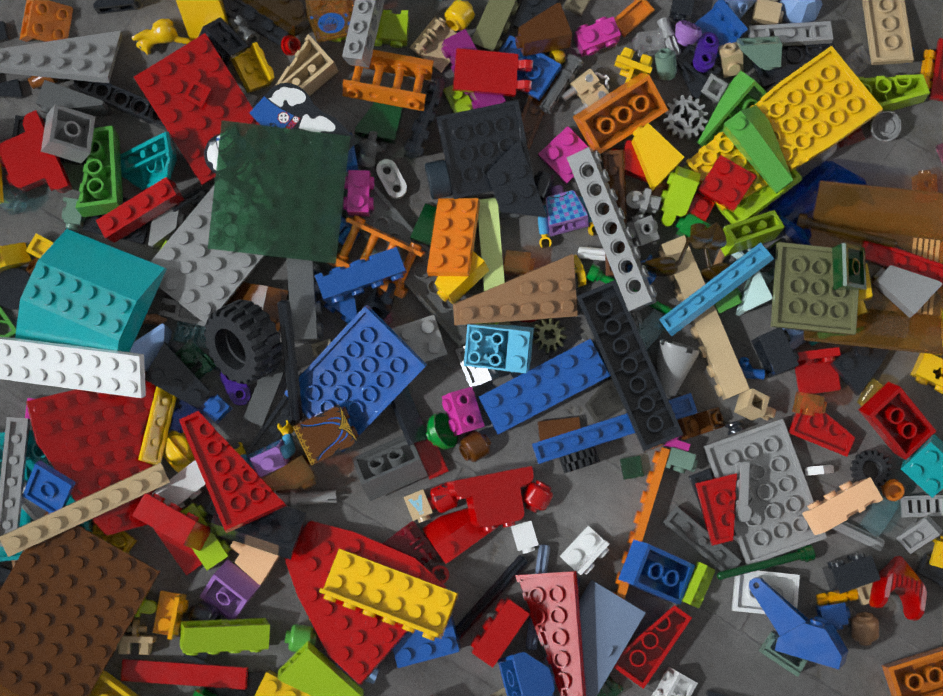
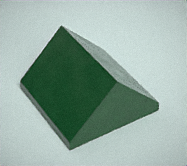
[832,243,866,290]

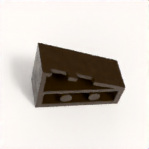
[242,0,311,37]

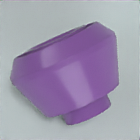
[675,20,702,46]

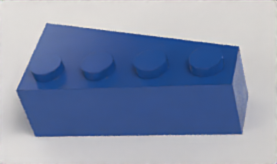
[315,247,407,304]

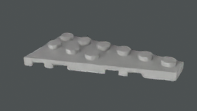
[0,31,122,83]

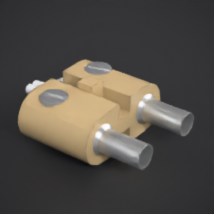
[561,69,610,115]

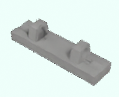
[748,21,833,46]

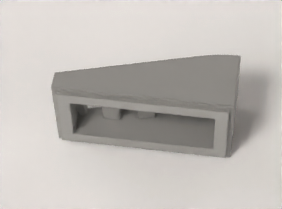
[900,495,943,517]

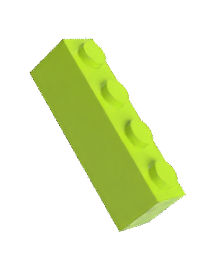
[180,618,270,656]

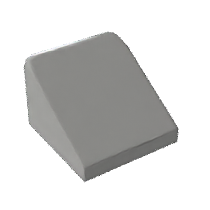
[700,73,729,103]

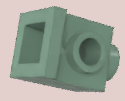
[62,197,86,230]
[665,447,698,474]

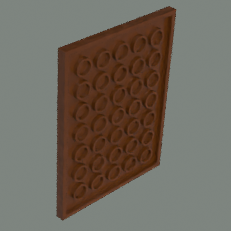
[0,511,161,696]

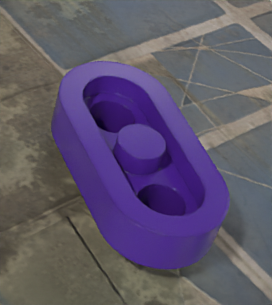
[693,32,719,73]
[220,373,252,406]

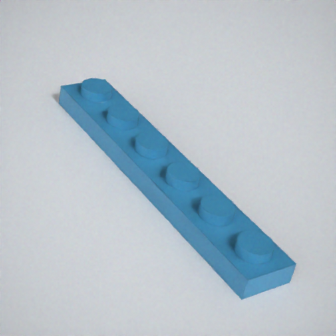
[659,242,774,336]

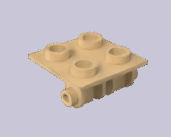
[410,17,456,73]

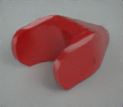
[869,556,927,621]

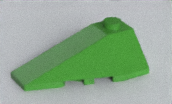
[723,105,793,194]

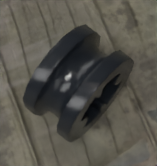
[724,419,746,435]

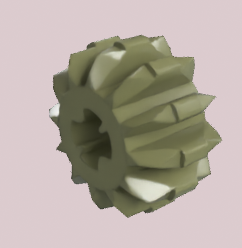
[533,318,567,354]

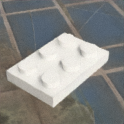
[732,570,800,614]

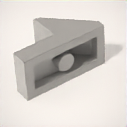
[896,515,943,554]

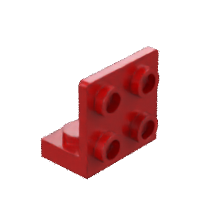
[795,347,841,396]

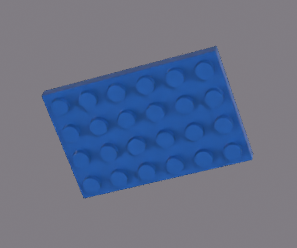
[284,305,427,452]

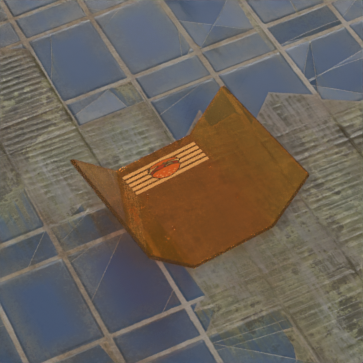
[803,181,943,355]

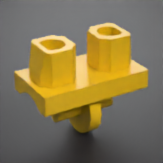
[614,47,652,83]

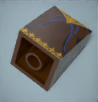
[292,404,359,466]

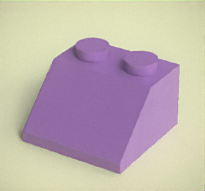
[200,559,261,619]

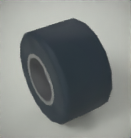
[425,159,452,199]

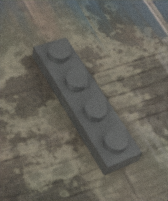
[663,506,741,571]

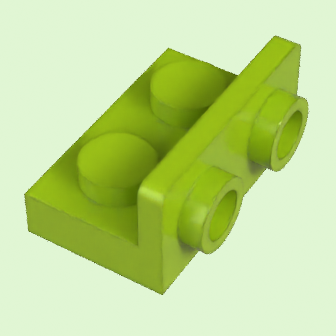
[682,561,715,608]

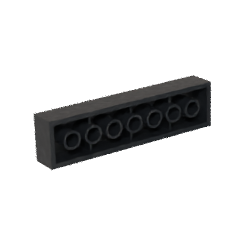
[577,280,683,453]

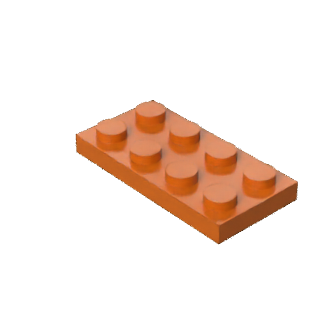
[427,198,480,277]

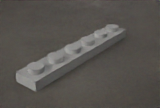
[0,417,30,547]

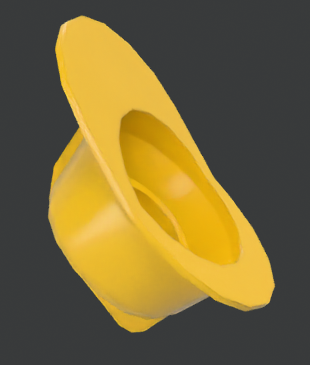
[163,430,195,473]

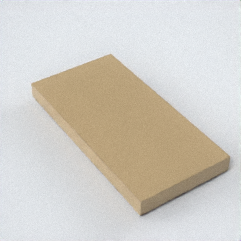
[862,0,914,65]

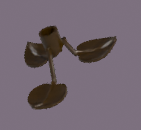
[641,222,731,281]

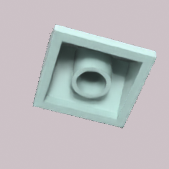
[735,271,773,316]

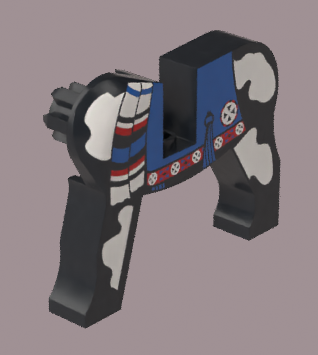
[204,83,358,230]

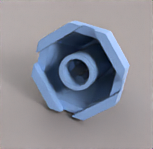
[778,0,822,23]

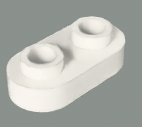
[376,159,407,199]

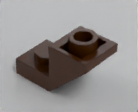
[677,407,725,440]

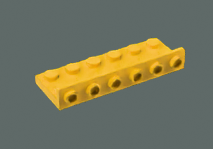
[319,549,458,641]

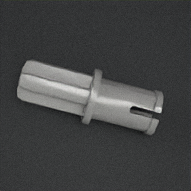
[657,17,681,57]

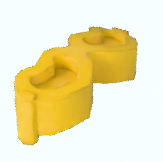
[574,255,586,287]

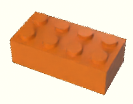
[573,73,668,154]
[882,646,943,696]

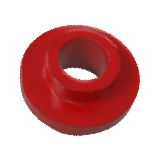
[281,35,301,56]

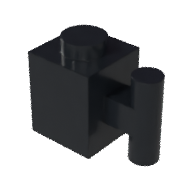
[363,283,396,320]

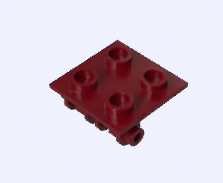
[382,521,438,565]

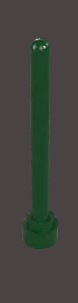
[717,544,815,580]

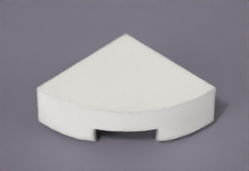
[805,465,834,476]

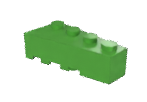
[75,126,123,217]

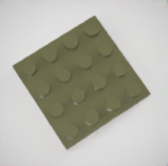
[771,242,859,335]

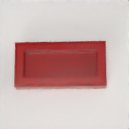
[414,440,449,480]

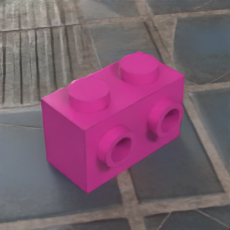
[573,16,621,57]
[344,170,374,217]
[442,387,485,437]

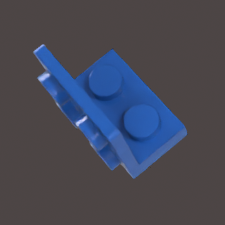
[694,0,748,58]

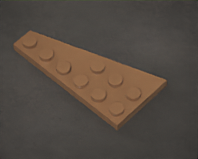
[453,254,578,325]

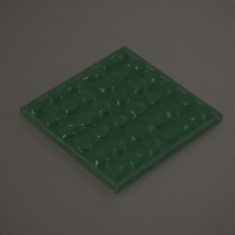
[208,120,350,264]

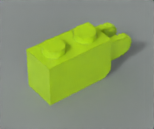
[661,166,701,227]

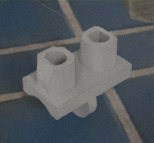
[626,188,661,215]

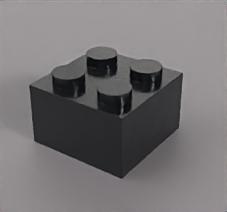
[751,328,799,378]
[822,552,881,594]

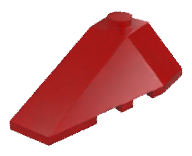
[422,508,501,564]

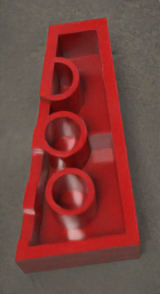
[614,605,692,689]

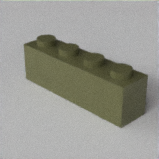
[472,0,519,52]

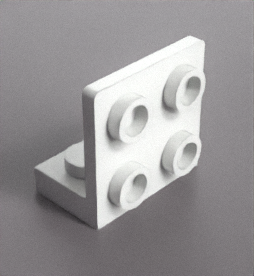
[560,526,610,575]

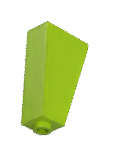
[278,641,364,696]

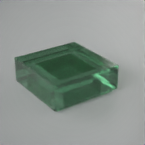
[619,456,644,480]

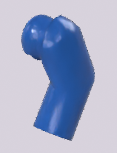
[738,357,765,380]

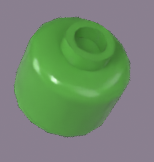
[285,624,317,652]

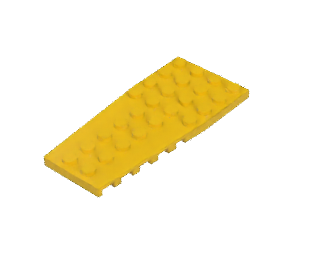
[686,46,883,211]

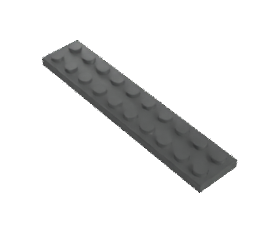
[326,166,471,348]

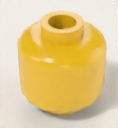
[444,0,475,31]

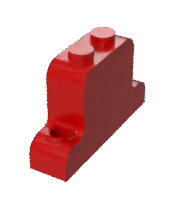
[0,110,73,193]
[447,466,534,532]

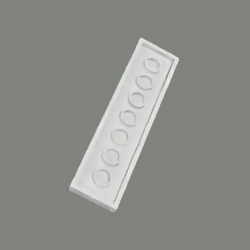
[0,336,146,398]

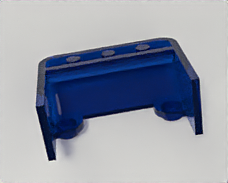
[768,161,876,246]

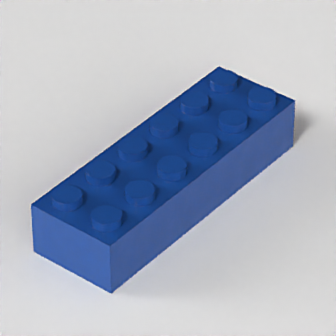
[478,339,610,435]

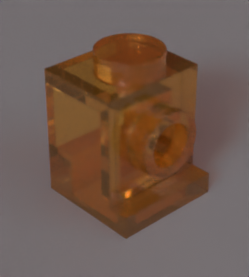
[912,170,939,202]
[792,391,827,416]

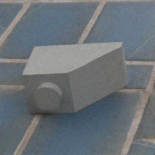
[148,207,185,249]

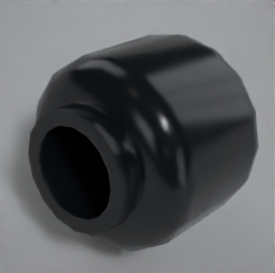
[188,601,221,621]

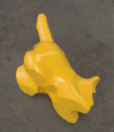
[132,19,192,55]

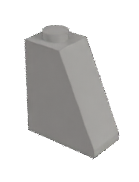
[872,265,942,318]

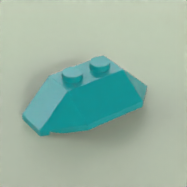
[120,132,177,190]

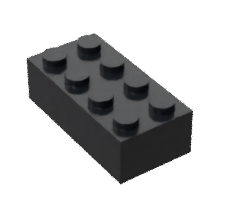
[210,506,307,560]

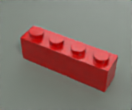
[96,177,185,243]

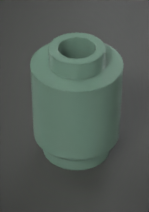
[655,48,677,80]

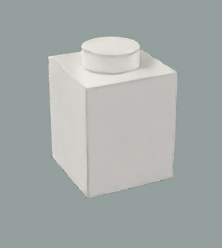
[510,520,538,554]

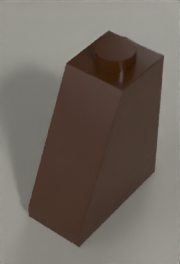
[515,3,572,56]

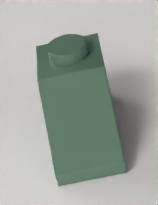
[737,36,782,70]

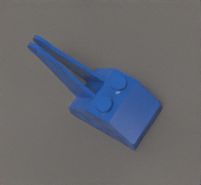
[749,577,848,670]
[498,652,555,696]

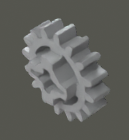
[663,95,708,141]

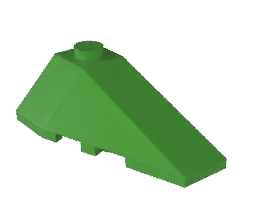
[697,71,767,147]

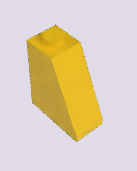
[632,123,684,191]
[435,251,489,304]

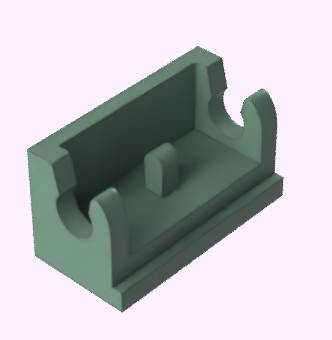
[759,632,808,677]

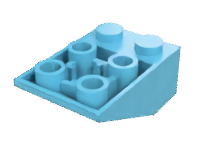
[464,324,534,373]

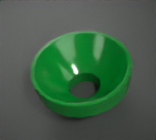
[426,412,458,450]

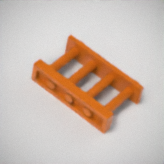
[342,50,434,111]
[327,215,426,299]

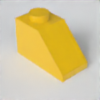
[0,242,32,273]

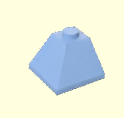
[130,323,172,371]

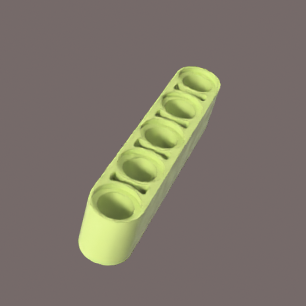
[478,198,505,291]

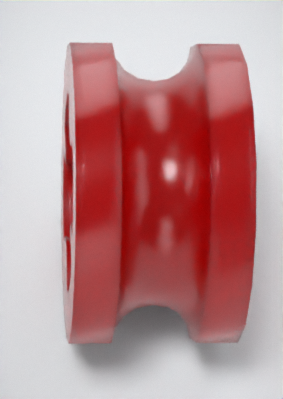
[431,565,450,584]

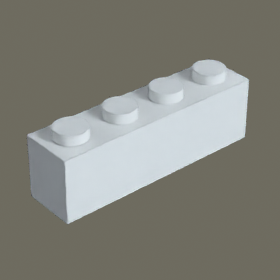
[152,460,206,508]

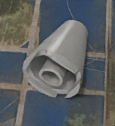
[656,338,700,398]

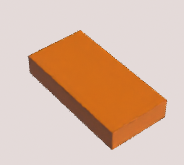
[614,0,655,38]

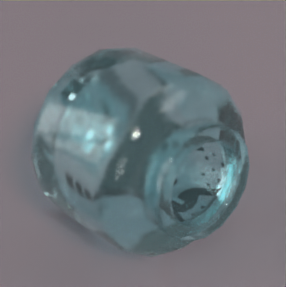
[0,185,28,215]

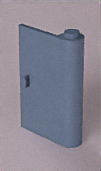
[542,580,645,696]

